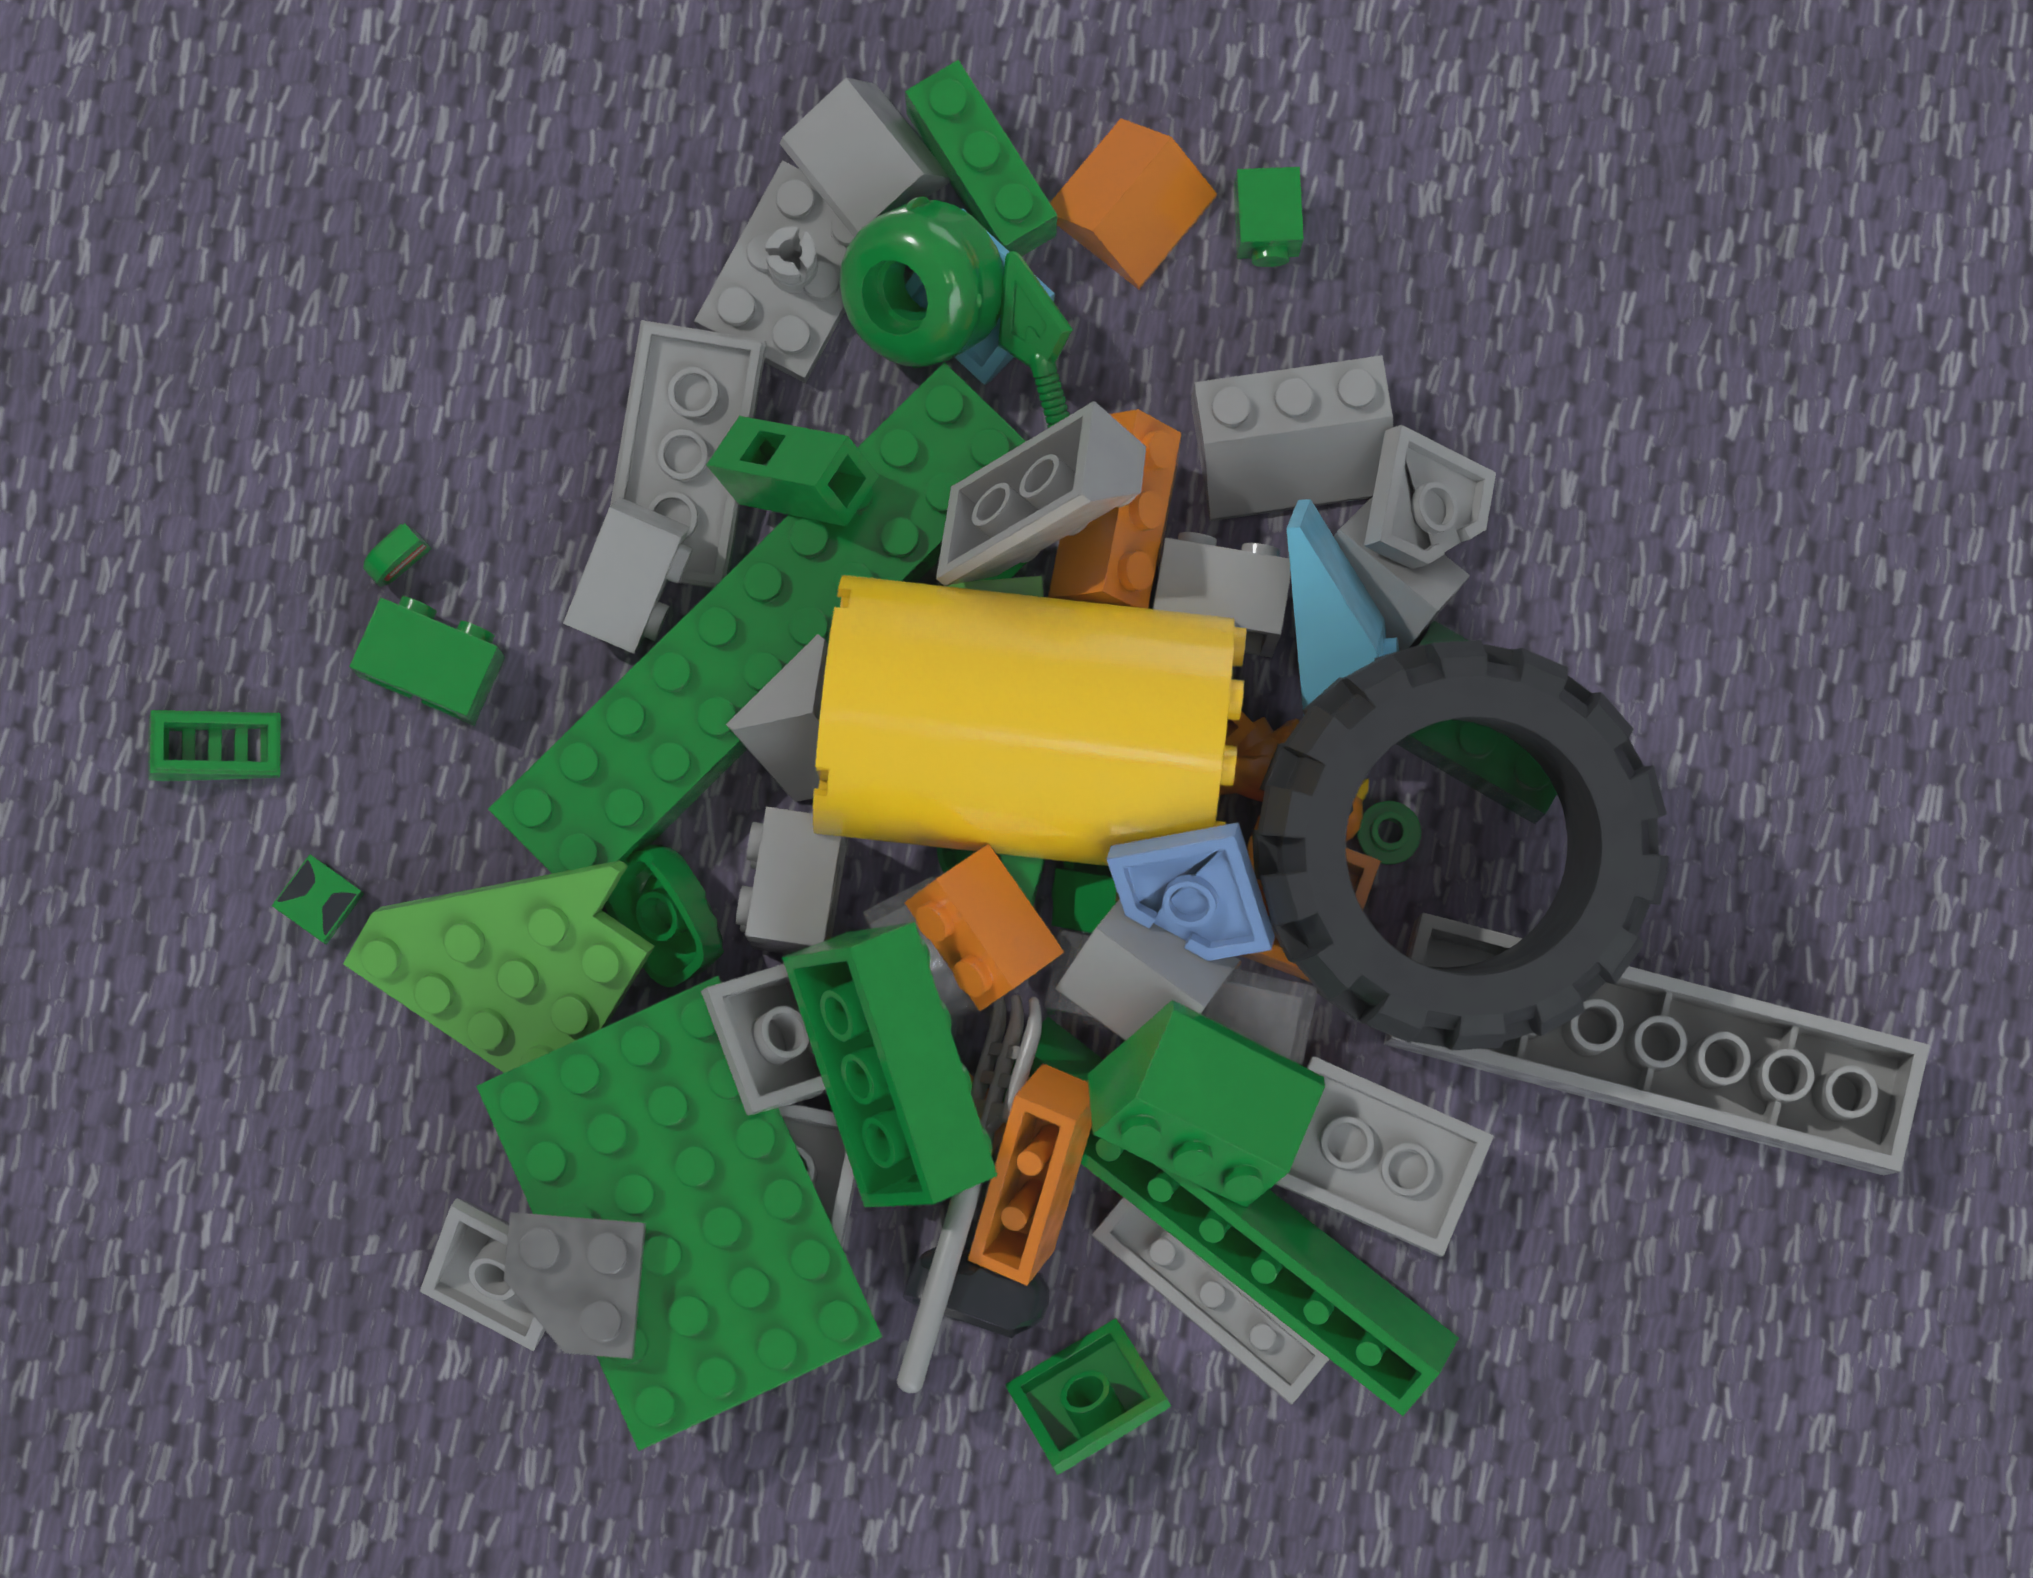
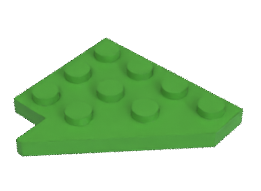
[343,861,655,1073]

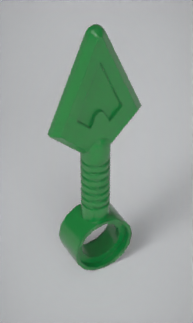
[998,251,1073,428]

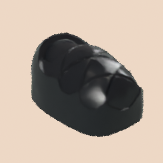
[903,1247,1049,1339]

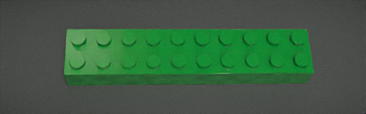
[488,362,1026,874]

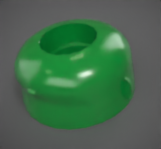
[839,196,1004,369]

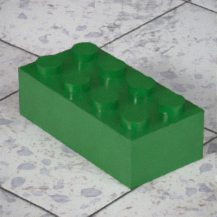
[782,921,998,1207]

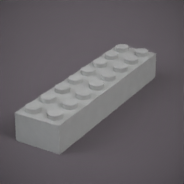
[1384,913,1930,1176]

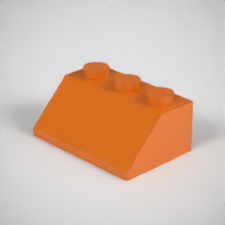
[1048,409,1181,609]

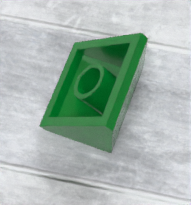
[1005,1318,1172,1475]

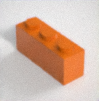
[968,1063,1092,1286]

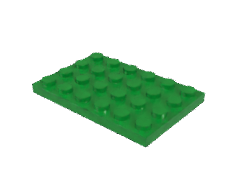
[476,976,883,1451]

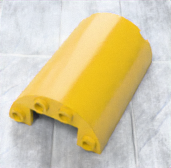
[813,575,1246,866]

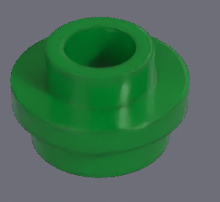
[1357,801,1421,865]

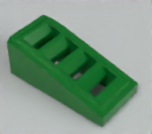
[148,710,281,781]

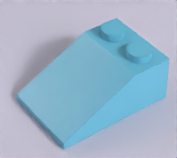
[1287,499,1399,716]

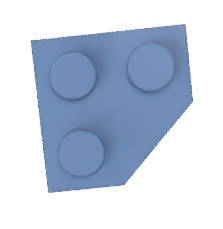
[1107,823,1275,961]

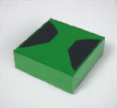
[272,854,365,945]

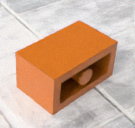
[904,843,1064,1011]

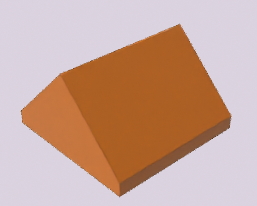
[1050,118,1217,290]

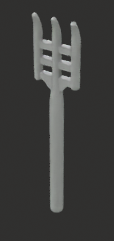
[897,994,1042,1393]

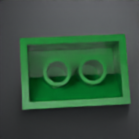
[1087,1000,1325,1208]

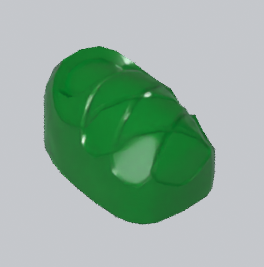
[605,845,724,987]

